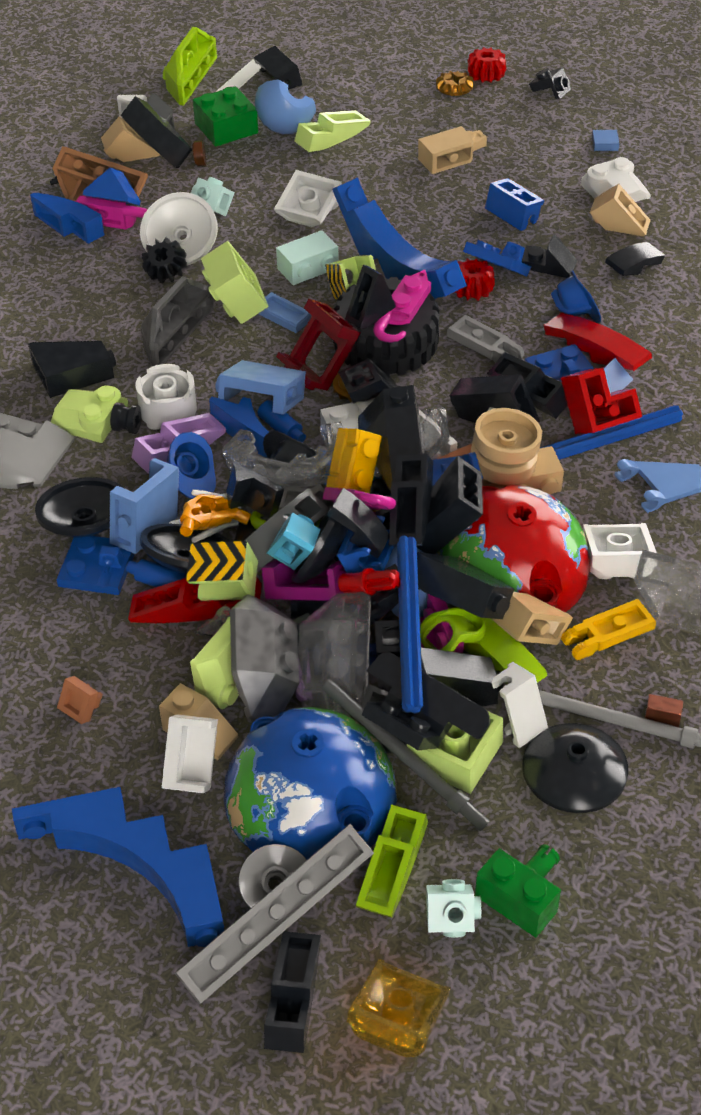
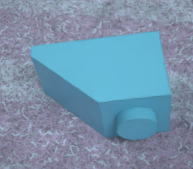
[267,512,321,570]

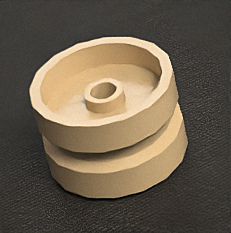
[470,408,543,485]

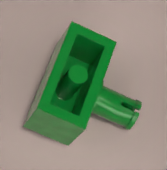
[475,844,561,938]

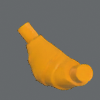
[180,494,251,537]

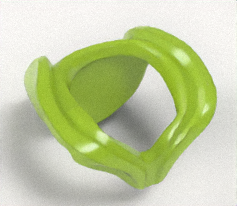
[420,607,486,652]

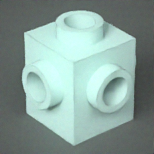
[191,177,235,216]
[426,879,481,938]

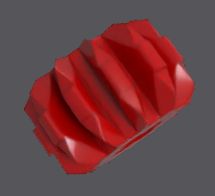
[468,47,506,83]
[454,258,495,301]

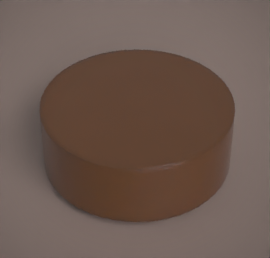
[192,140,206,167]

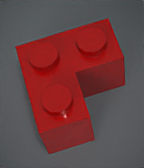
[561,367,643,434]

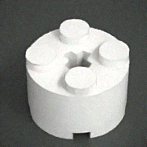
[136,364,197,430]

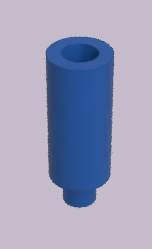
[257,400,306,443]
[126,559,187,588]

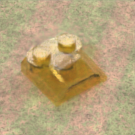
[347,959,451,1057]

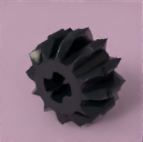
[142,237,187,284]

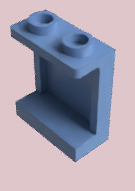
[216,360,306,414]
[110,458,179,554]

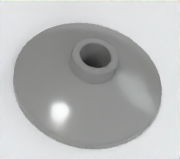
[239,844,307,908]

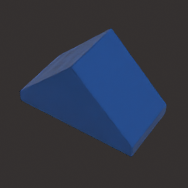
[83,167,141,206]

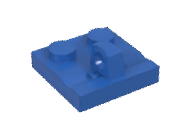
[463,240,531,277]
[525,344,594,382]
[56,536,135,595]

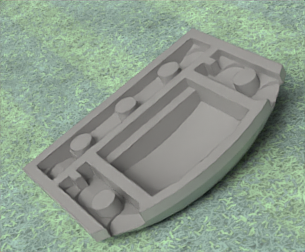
[0,413,75,489]

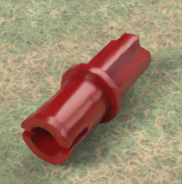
[338,568,401,595]

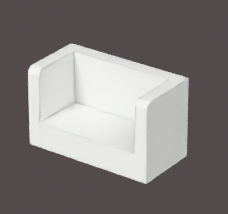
[162,714,218,793]

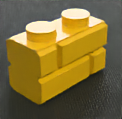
[326,428,382,494]

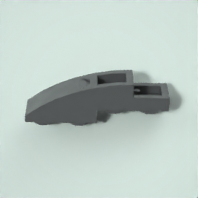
[244,484,333,572]

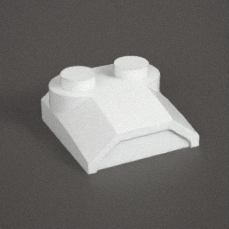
[581,157,651,202]
[274,170,342,227]
[583,523,657,579]

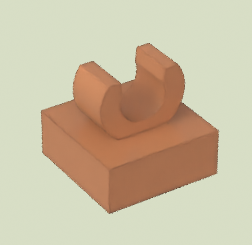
[57,676,103,724]

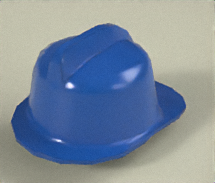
[551,270,601,324]
[167,432,216,499]

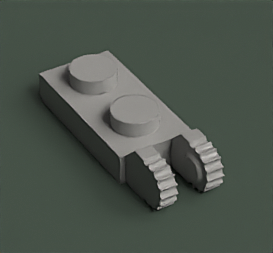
[447,315,525,363]

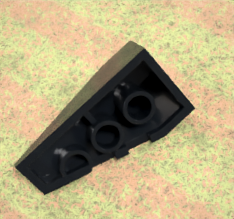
[358,385,423,493]

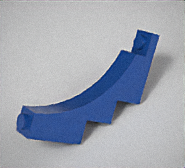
[332,178,467,299]
[12,787,224,947]

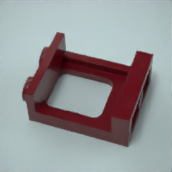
[276,299,361,391]

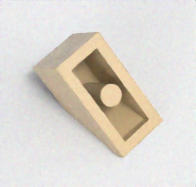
[101,117,160,162]
[590,184,650,236]
[492,592,573,645]
[159,683,238,760]

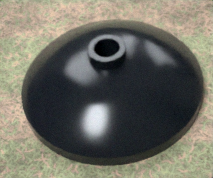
[35,477,125,537]
[291,499,348,584]
[140,523,230,574]
[522,723,628,813]

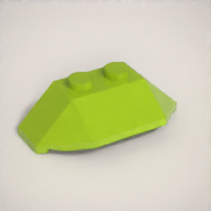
[163,27,217,106]

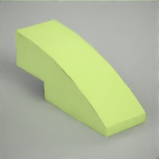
[294,110,370,152]

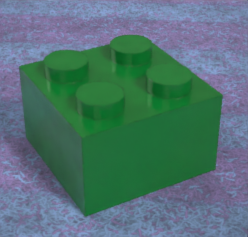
[192,86,258,147]

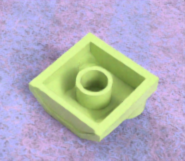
[51,385,128,443]
[190,617,239,709]

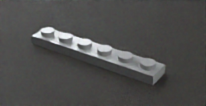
[174,824,374,1004]

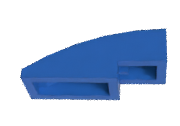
[30,193,104,244]

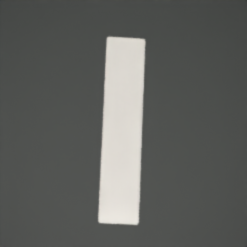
[216,59,261,92]

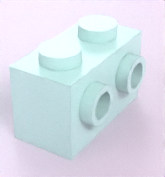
[276,230,339,285]

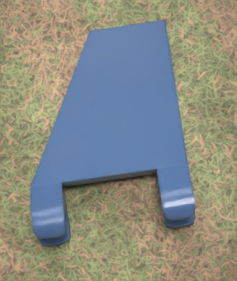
[614,459,701,513]

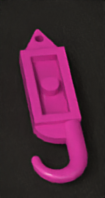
[75,196,148,230]
[373,270,431,343]
[323,487,396,510]

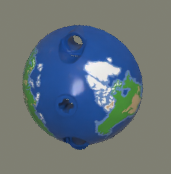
[224,707,397,860]

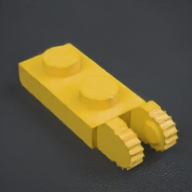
[561,599,656,660]

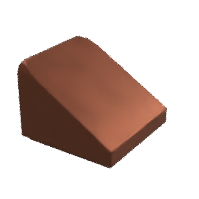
[645,694,683,727]

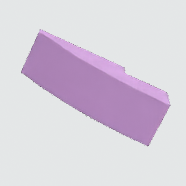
[131,413,226,474]

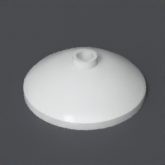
[140,192,218,266]

